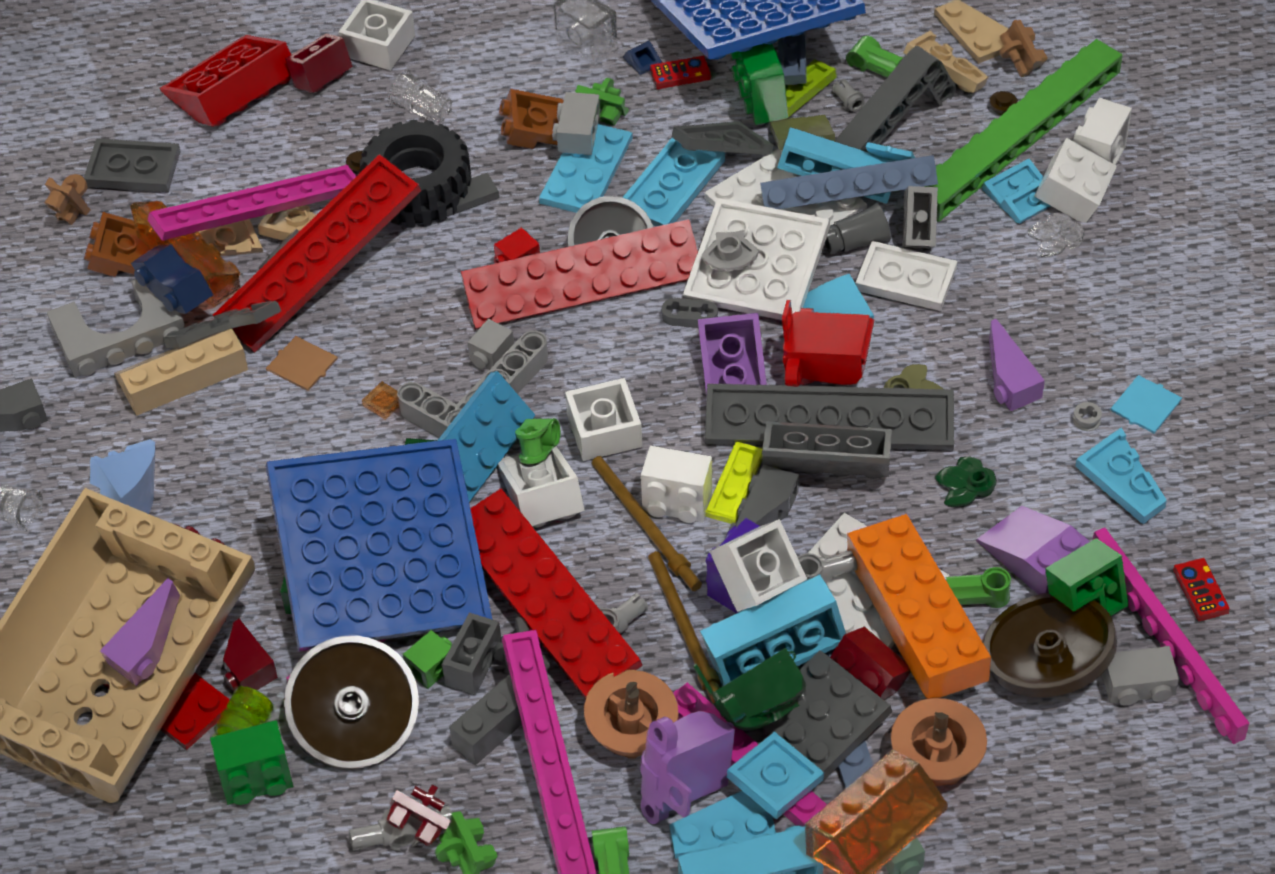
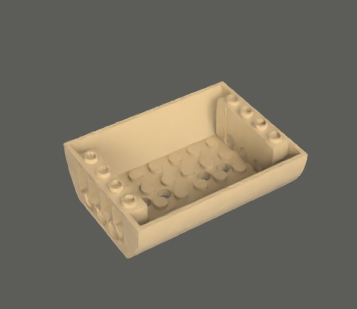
[0,488,255,803]

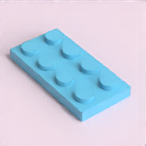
[539,124,633,213]
[622,138,725,227]

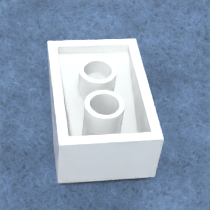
[497,446,585,528]

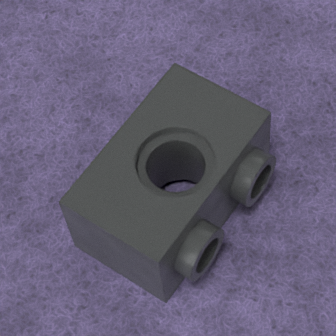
[442,612,501,695]

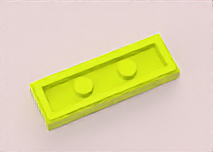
[705,442,763,524]

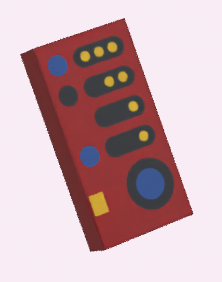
[650,55,711,90]
[1173,558,1230,622]

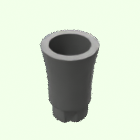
[825,203,891,255]

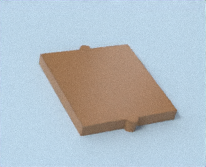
[266,336,338,391]

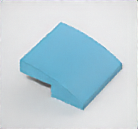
[982,158,1051,224]
[803,274,874,319]

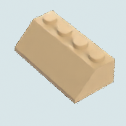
[114,328,248,416]

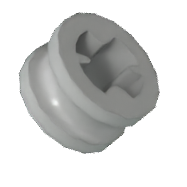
[1073,402,1102,431]

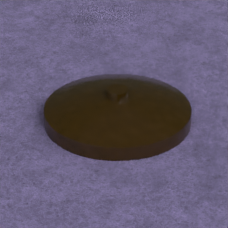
[983,593,1117,698]
[284,636,419,770]

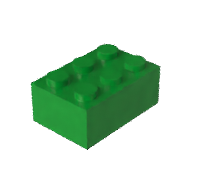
[730,43,788,125]

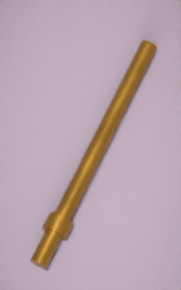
[591,456,702,591]
[648,551,721,705]

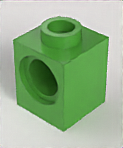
[403,630,452,689]

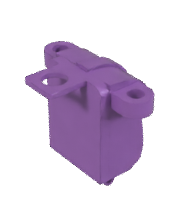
[640,711,735,824]

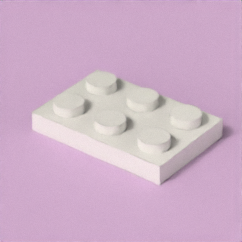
[855,241,957,311]

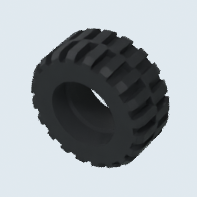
[360,119,472,227]

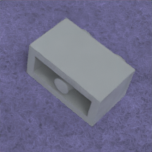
[553,92,600,155]
[902,186,938,249]
[1102,646,1179,705]

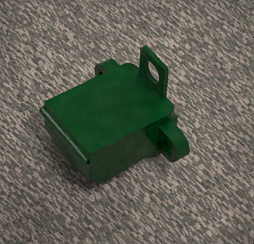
[693,648,806,730]

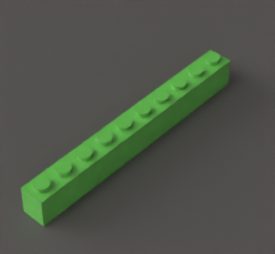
[925,39,1123,222]

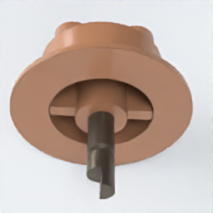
[584,670,678,759]
[891,698,987,786]

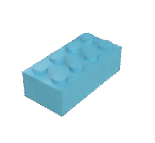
[700,575,846,686]

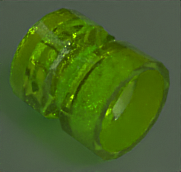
[214,686,274,736]

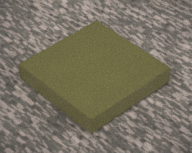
[770,115,835,150]

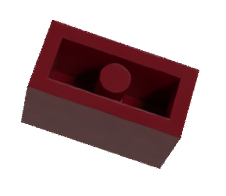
[285,33,353,93]
[830,626,911,699]

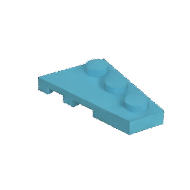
[1075,427,1167,524]
[669,791,776,859]

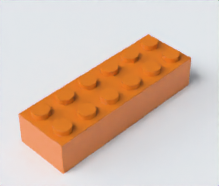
[847,514,991,699]

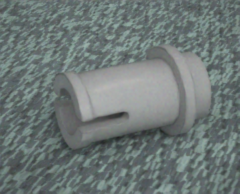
[832,79,865,112]

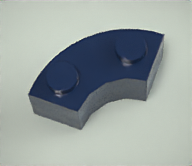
[131,244,213,314]

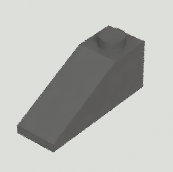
[0,378,48,431]

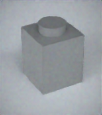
[468,319,514,370]

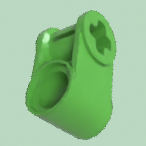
[515,418,561,464]

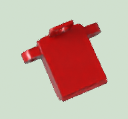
[782,300,875,387]

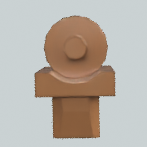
[999,20,1047,77]
[44,174,91,225]

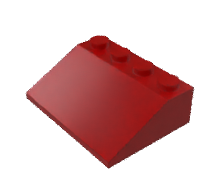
[159,35,292,127]

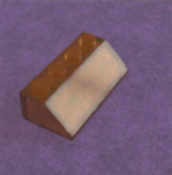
[130,201,241,308]
[805,749,948,874]

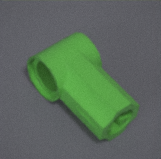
[846,35,903,77]
[946,567,1011,608]
[592,826,630,874]

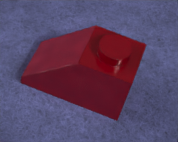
[223,618,278,698]

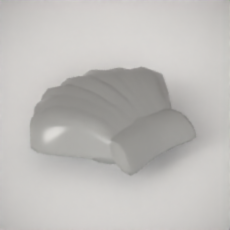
[702,230,758,272]

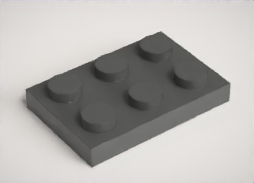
[84,138,181,192]

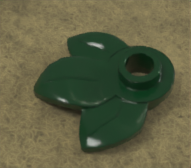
[935,456,997,507]

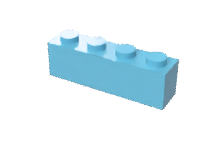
[777,127,893,204]
[678,825,824,874]

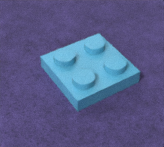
[727,732,824,819]

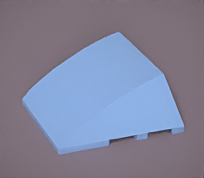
[90,439,155,514]

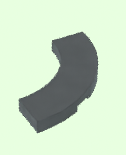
[163,301,281,349]

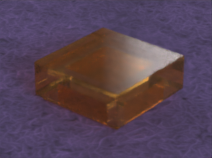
[362,381,399,420]

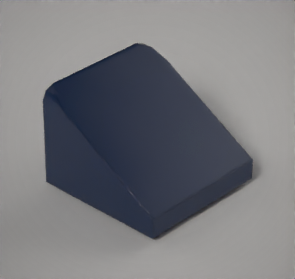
[623,40,663,75]

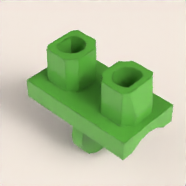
[575,78,629,126]
[435,811,497,874]

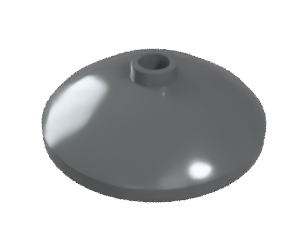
[567,196,653,247]

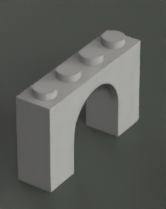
[47,279,185,378]

